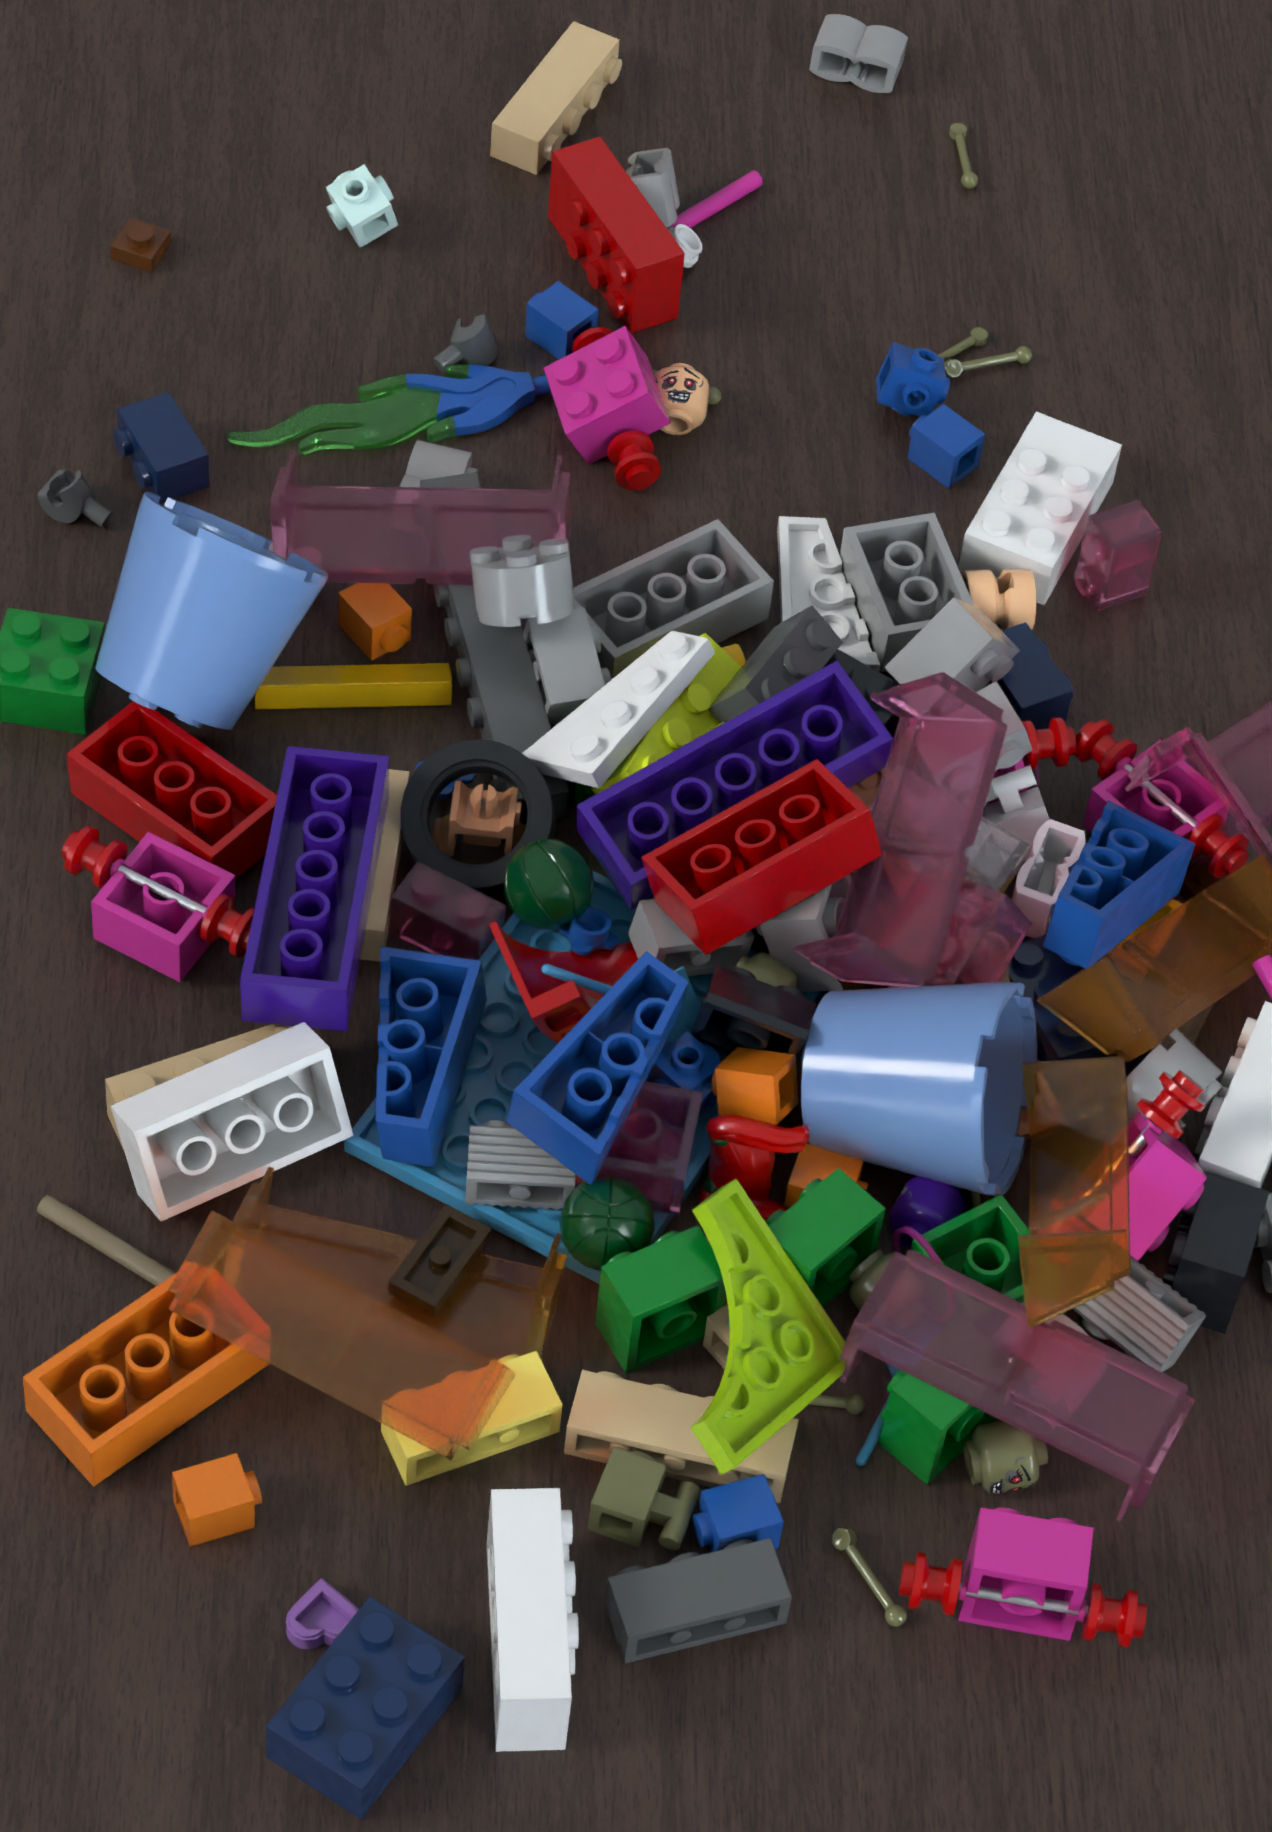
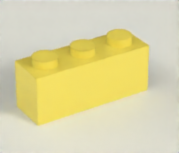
[381,1350,563,1486]

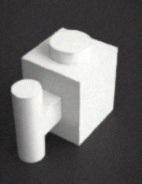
[978,765,1050,869]

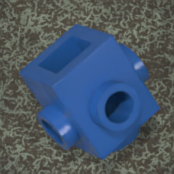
[876,342,950,416]
[645,1031,722,1128]

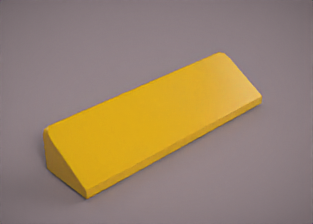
[255,663,452,709]

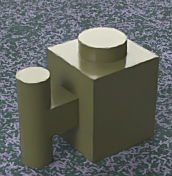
[588,1447,701,1550]

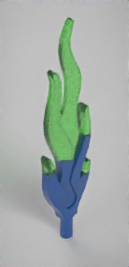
[227,364,552,456]

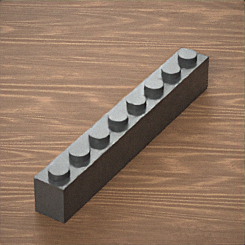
[412,472,569,825]

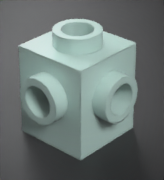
[326,165,398,248]

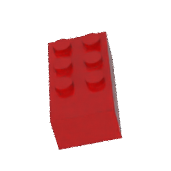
[548,137,685,334]
[66,701,278,880]
[641,759,882,955]

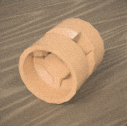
[961,569,1036,630]

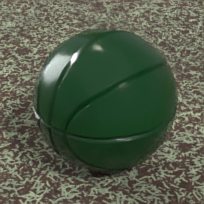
[504,839,594,929]
[559,1176,655,1271]

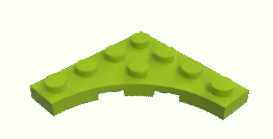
[690,1179,858,1475]

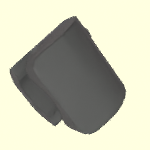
[433,314,499,373]
[38,469,113,527]

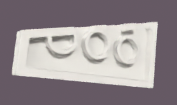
[777,516,880,672]
[522,631,715,788]

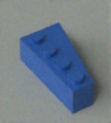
[1043,800,1195,970]
[376,946,487,1167]
[507,951,689,1185]

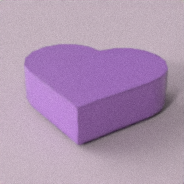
[286,1578,359,1650]

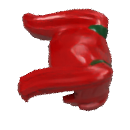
[698,1115,810,1222]

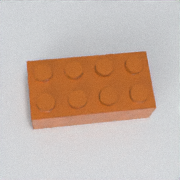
[23,1256,271,1487]

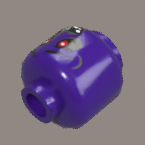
[889,1176,966,1250]

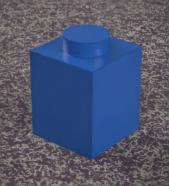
[525,281,598,360]
[907,404,985,489]
[692,1474,784,1553]

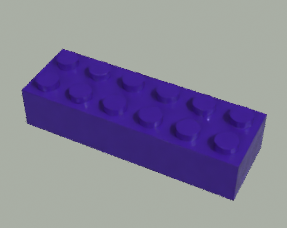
[577,660,893,911]
[240,746,389,1032]

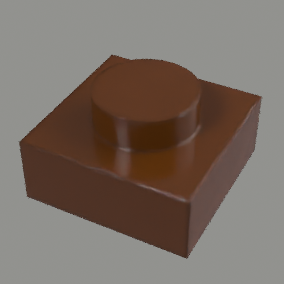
[110,217,171,273]

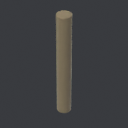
[37,1194,176,1286]

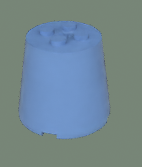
[95,492,329,730]
[801,982,1037,1196]

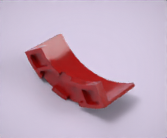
[489,920,638,1043]

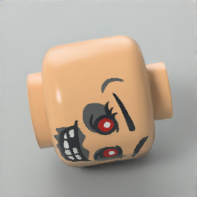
[654,363,710,435]

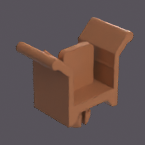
[432,781,526,857]

